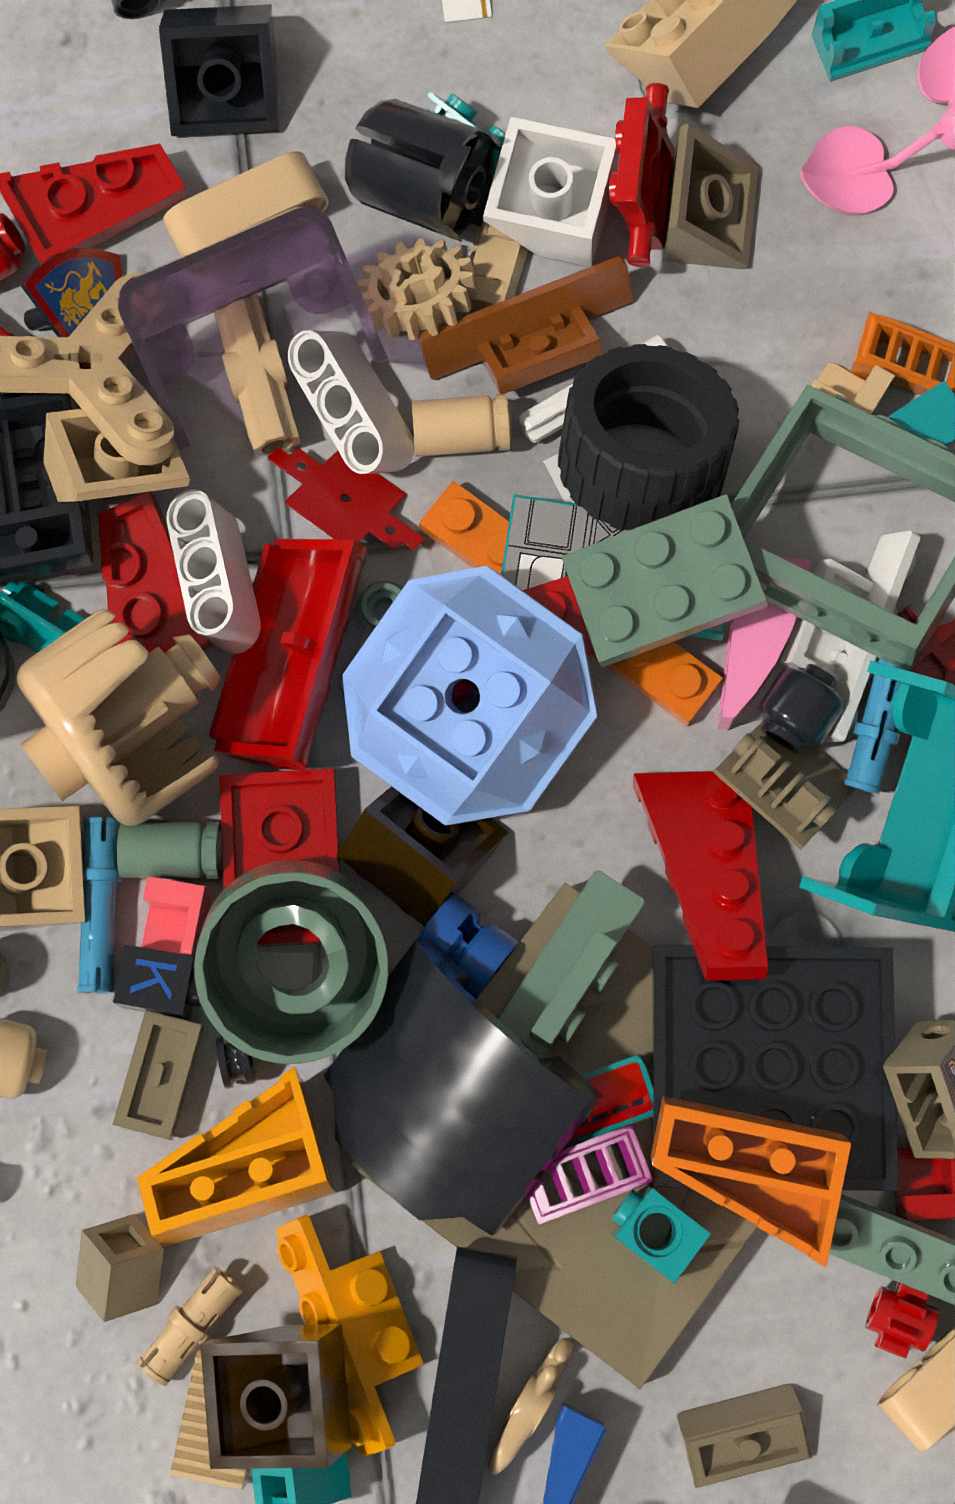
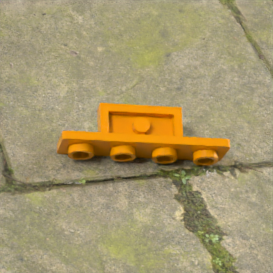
[276,1215,424,1457]

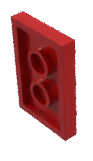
[219,768,340,948]

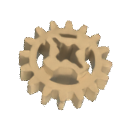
[356,238,478,340]

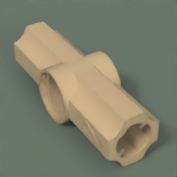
[210,285,301,456]

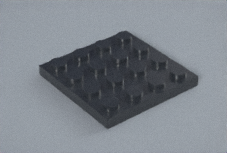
[652,945,898,1191]

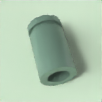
[117,821,223,879]

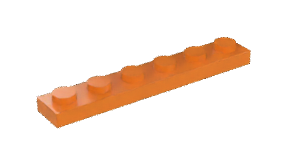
[419,480,723,727]

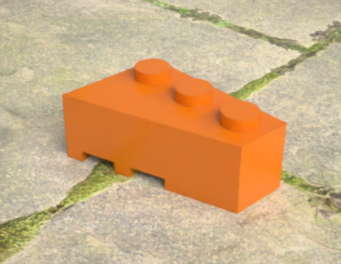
[651,1096,851,1268]

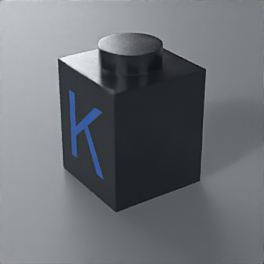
[113,945,202,1020]

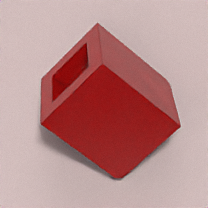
[894,1147,955,1220]

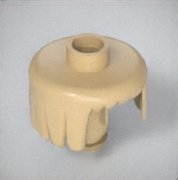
[17,609,221,826]

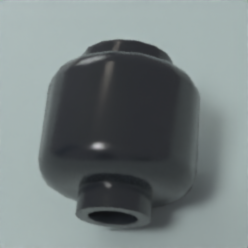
[758,664,844,753]

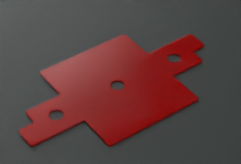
[268,448,424,550]

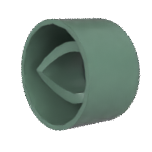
[194,860,388,1064]

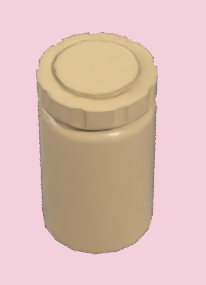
[412,394,512,457]

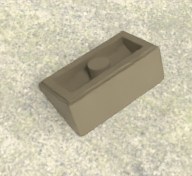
[677,1384,812,1488]

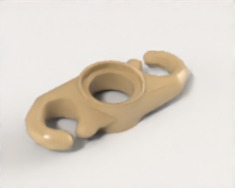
[487,1337,573,1475]

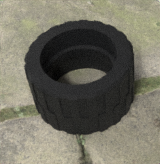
[558,344,740,531]

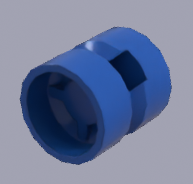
[416,893,520,999]

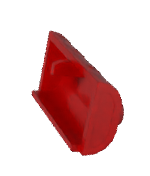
[209,539,368,770]

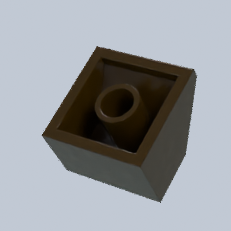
[336,786,509,927]
[200,1324,352,1469]

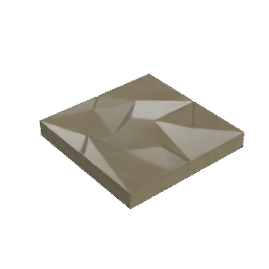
[351,882,757,1389]

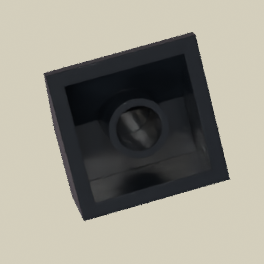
[159,4,279,136]

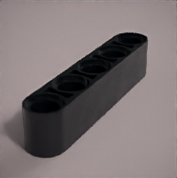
[416,1246,517,1504]

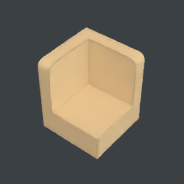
[810,362,895,416]

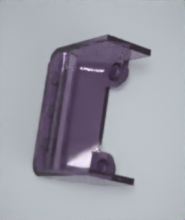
[117,206,388,450]

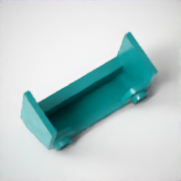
[799,660,955,932]

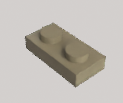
[112,1010,204,1141]

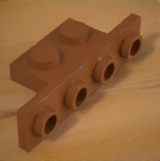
[418,256,633,394]

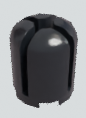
[345,99,502,242]

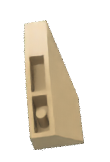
[604,0,797,108]

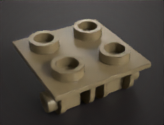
[713,721,856,850]

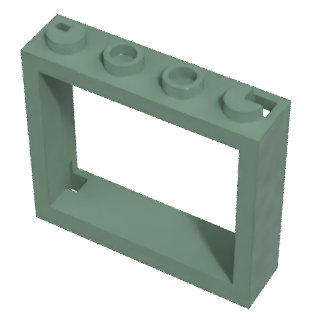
[731,384,955,672]

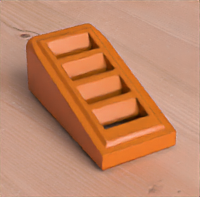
[850,312,955,395]

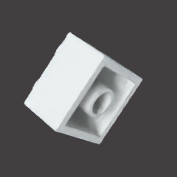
[483,117,618,267]

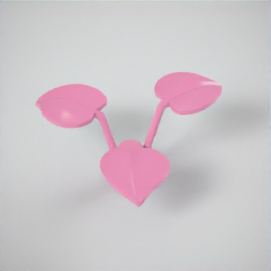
[800,26,955,215]

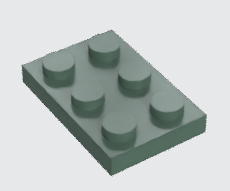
[561,494,768,668]

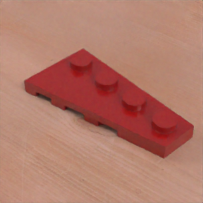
[633,772,768,980]

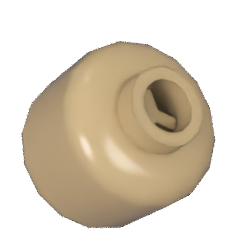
[0,1018,47,1099]

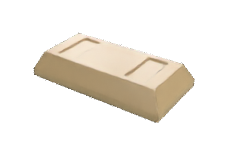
[469,221,528,312]

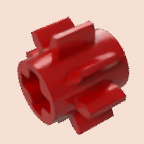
[865,1282,939,1359]

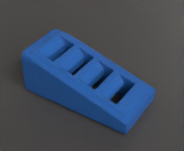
[542,1402,606,1504]

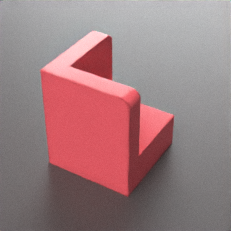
[141,876,212,957]

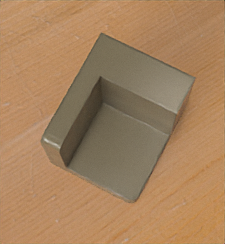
[76,1214,164,1322]

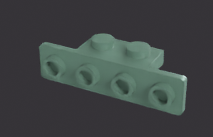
[498,871,644,1059]
[829,1194,955,1305]

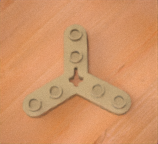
[0,272,174,466]

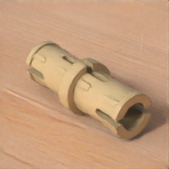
[136,1266,244,1386]

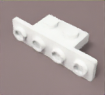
[779,530,921,743]

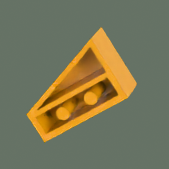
[137,1066,335,1247]

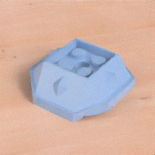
[342,566,599,825]

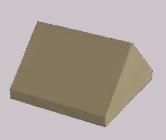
[663,123,759,269]

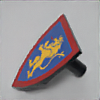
[20,248,122,369]

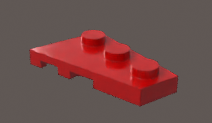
[0,143,189,264]
[98,491,214,653]

